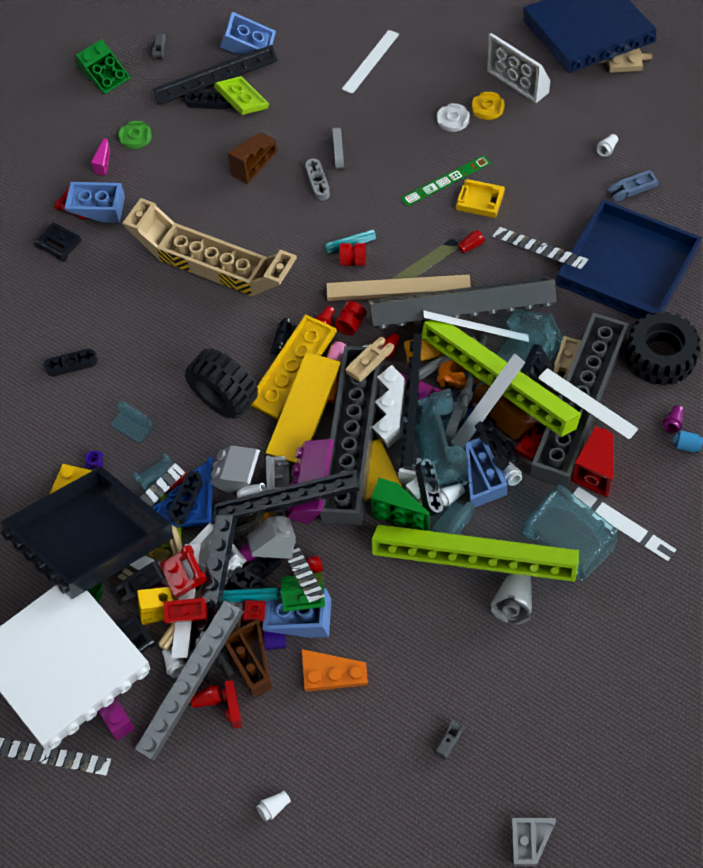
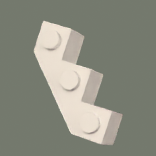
[372,365,407,448]

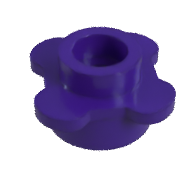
[84,451,104,470]

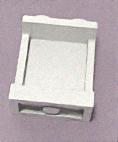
[190,523,247,585]

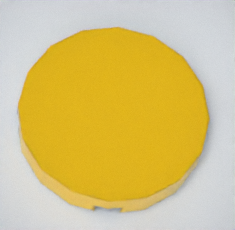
[472,92,505,120]

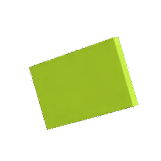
[214,76,269,115]

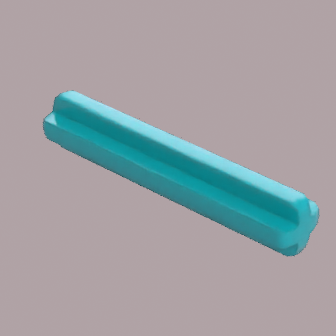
[325,230,376,253]
[222,588,280,602]

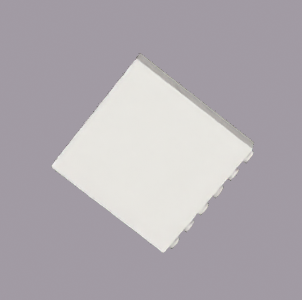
[0,585,150,752]

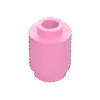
[327,342,347,364]

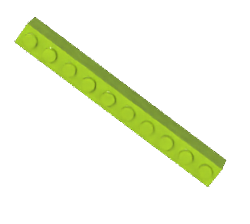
[422,319,581,437]
[372,525,579,582]

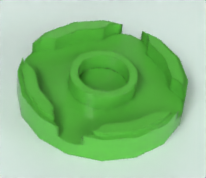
[118,121,152,149]

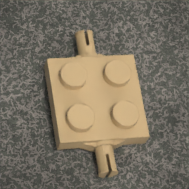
[599,48,652,73]

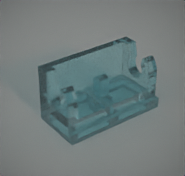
[133,453,174,493]

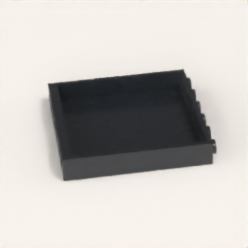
[1,466,173,599]

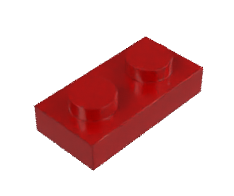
[163,597,207,624]
[222,680,242,729]

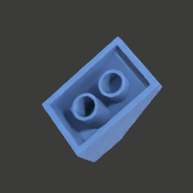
[219,12,276,54]
[65,182,125,223]
[262,588,332,638]

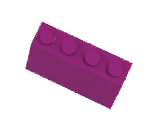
[285,439,334,525]

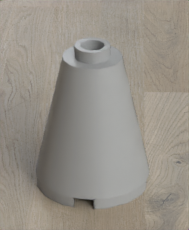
[491,573,532,624]

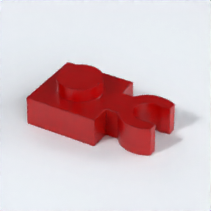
[515,427,545,461]

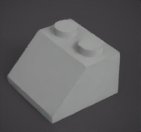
[210,445,260,494]
[246,516,296,559]

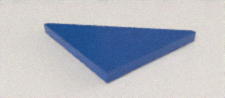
[153,457,213,528]

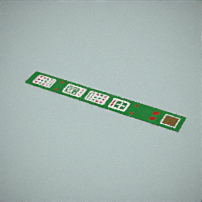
[401,155,491,207]

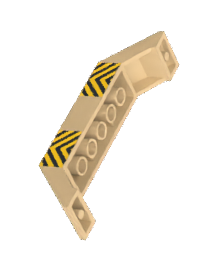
[122,198,297,296]

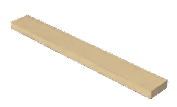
[327,275,471,301]

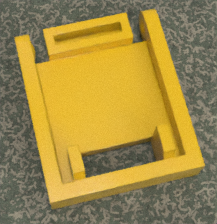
[456,179,505,218]

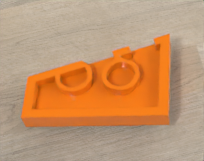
[302,649,368,692]

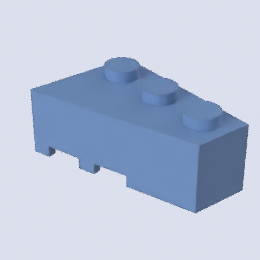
[466,438,508,509]

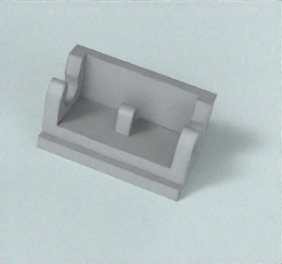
[266,456,290,491]

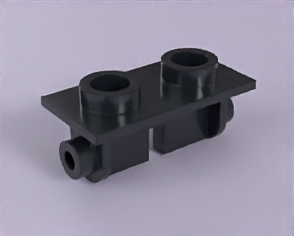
[270,318,297,354]

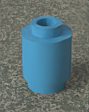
[673,430,703,453]

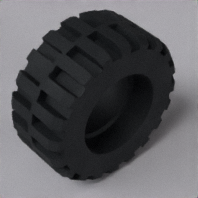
[625,312,701,385]
[185,348,258,419]

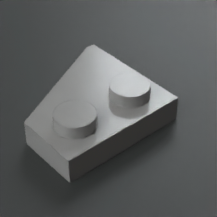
[512,818,556,866]

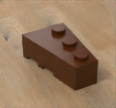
[228,132,278,184]
[470,384,538,439]
[224,618,273,699]

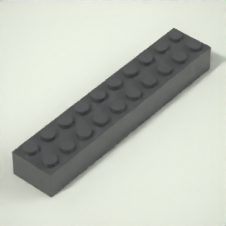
[368,276,557,329]
[530,313,629,488]
[320,346,384,525]

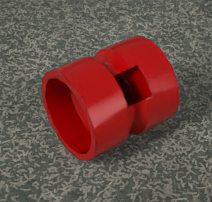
[340,243,366,266]
[334,301,367,336]

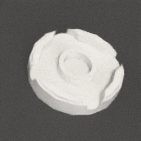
[437,103,470,132]

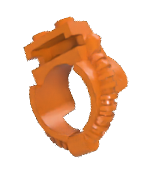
[437,360,481,389]

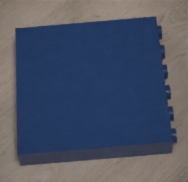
[523,0,657,74]
[556,199,702,319]

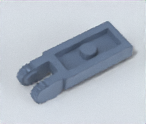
[608,170,659,202]

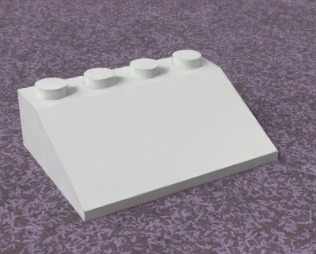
[487,33,550,103]

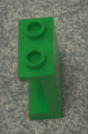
[281,572,325,612]

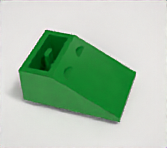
[75,39,131,95]
[371,478,429,531]

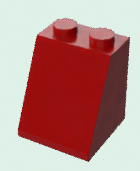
[572,426,614,498]

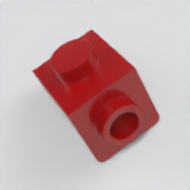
[241,600,266,625]

